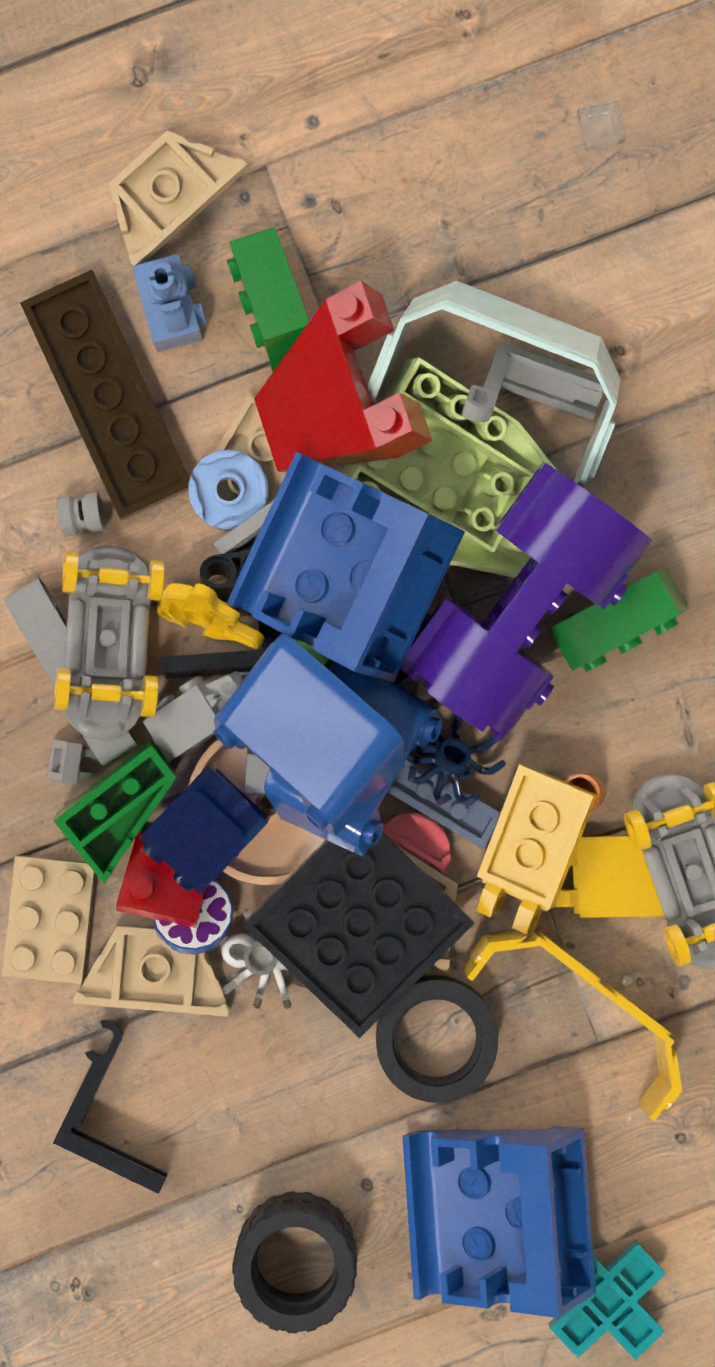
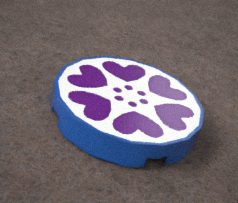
[153,878,233,955]

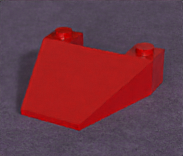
[254,281,433,472]

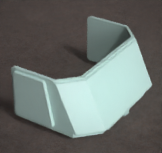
[367,281,621,487]

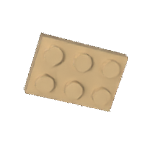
[2,855,96,985]

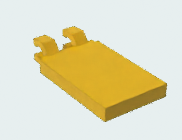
[476,764,597,934]
[554,835,664,918]

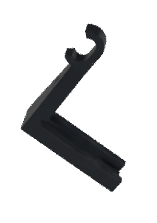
[160,620,277,679]
[53,1019,168,1194]

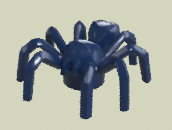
[406,707,506,806]

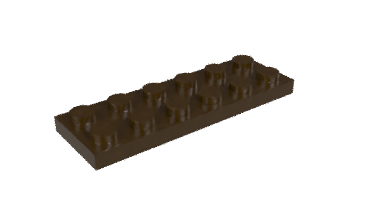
[20,270,190,521]

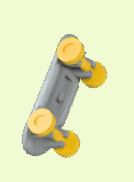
[54,546,164,740]
[624,774,715,969]

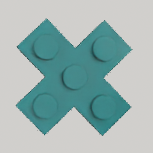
[548,1239,666,1360]

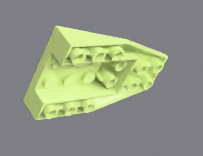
[341,358,558,578]

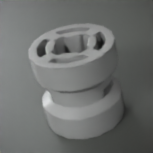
[57,491,105,537]

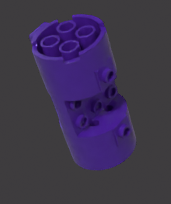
[400,462,652,742]

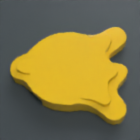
[157,583,265,649]

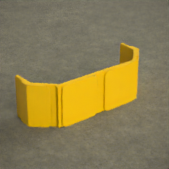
[463,930,682,1121]

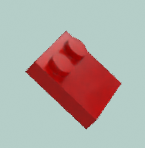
[116,832,213,928]

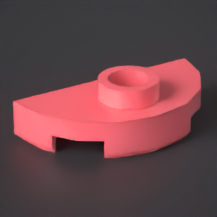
[383,813,451,874]

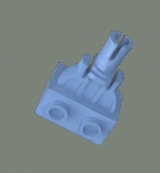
[132,254,207,352]

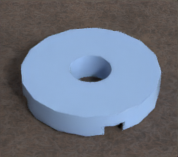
[188,450,268,531]

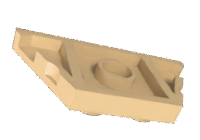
[108,131,248,266]
[73,924,230,1017]

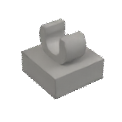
[47,739,95,784]

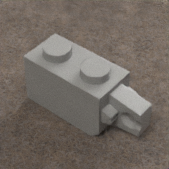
[143,671,243,763]

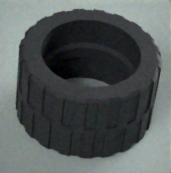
[232,1191,357,1334]

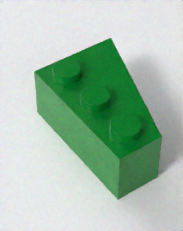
[227,226,309,372]
[549,567,688,672]
[53,739,176,884]

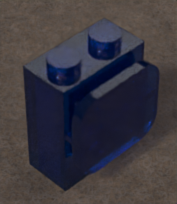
[140,762,271,894]

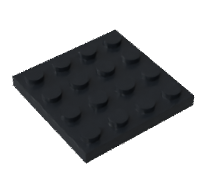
[243,832,475,1039]

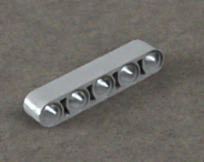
[4,578,139,766]

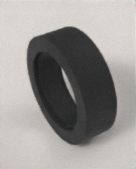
[376,975,498,1103]

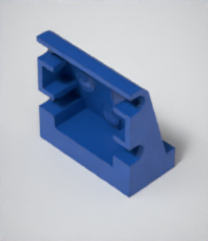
[227,452,465,683]
[402,1126,596,1318]

